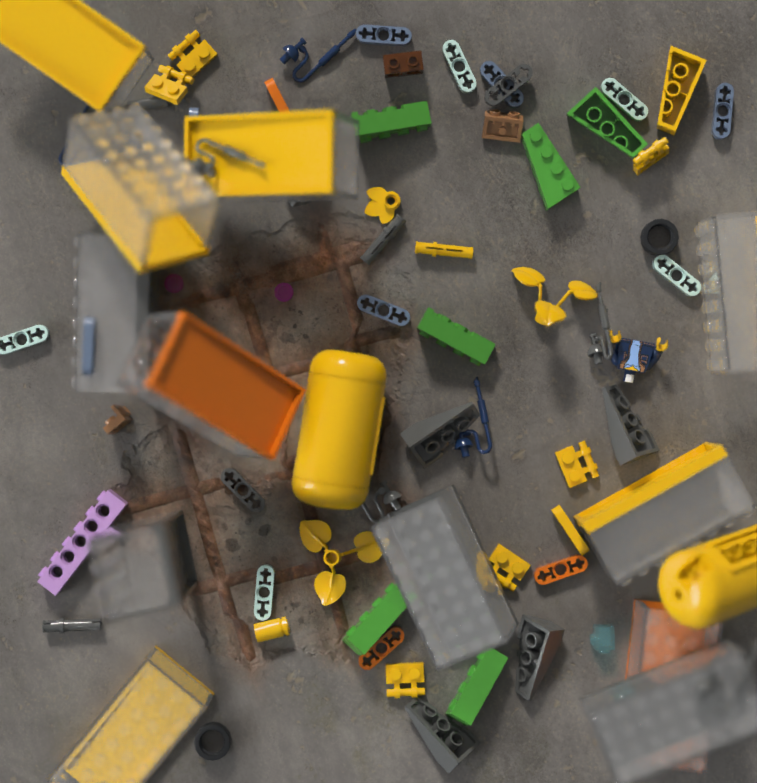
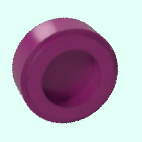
[164,274,184,293]
[274,283,294,302]

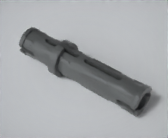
[127,96,186,114]
[360,214,406,265]
[42,618,102,633]

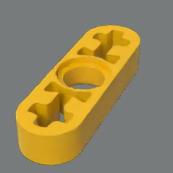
[551,505,590,556]

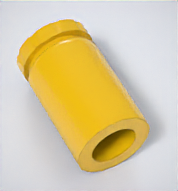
[254,616,290,643]

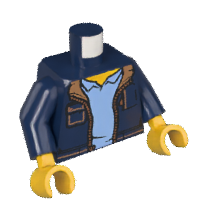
[608,330,668,383]

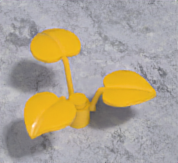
[511,267,598,327]
[300,520,388,606]

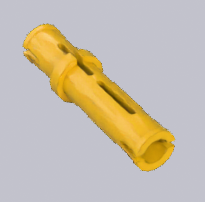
[415,241,473,259]

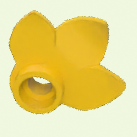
[364,187,401,224]

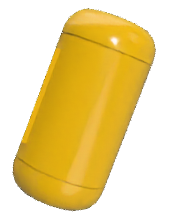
[292,349,387,510]
[658,524,757,629]

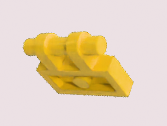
[167,30,218,77]
[144,65,194,105]
[633,137,669,176]
[554,440,599,488]
[489,543,531,592]
[385,662,425,698]

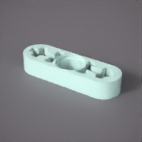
[442,40,476,93]
[600,78,648,121]
[652,255,701,296]
[0,325,50,354]
[254,564,275,621]

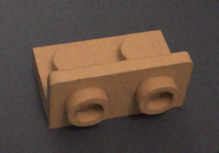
[482,109,523,143]
[103,404,132,434]

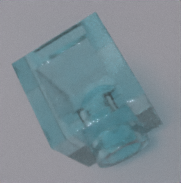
[590,624,615,653]

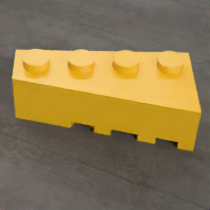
[656,46,707,136]

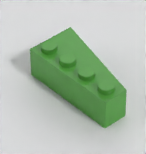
[567,87,648,158]
[351,101,432,143]
[521,123,581,211]
[417,307,496,366]
[342,582,416,655]
[445,646,508,726]

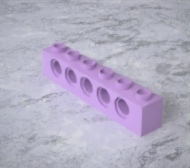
[37,489,128,596]

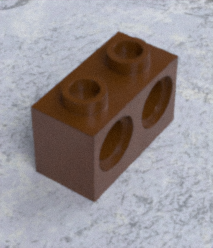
[383,51,424,78]

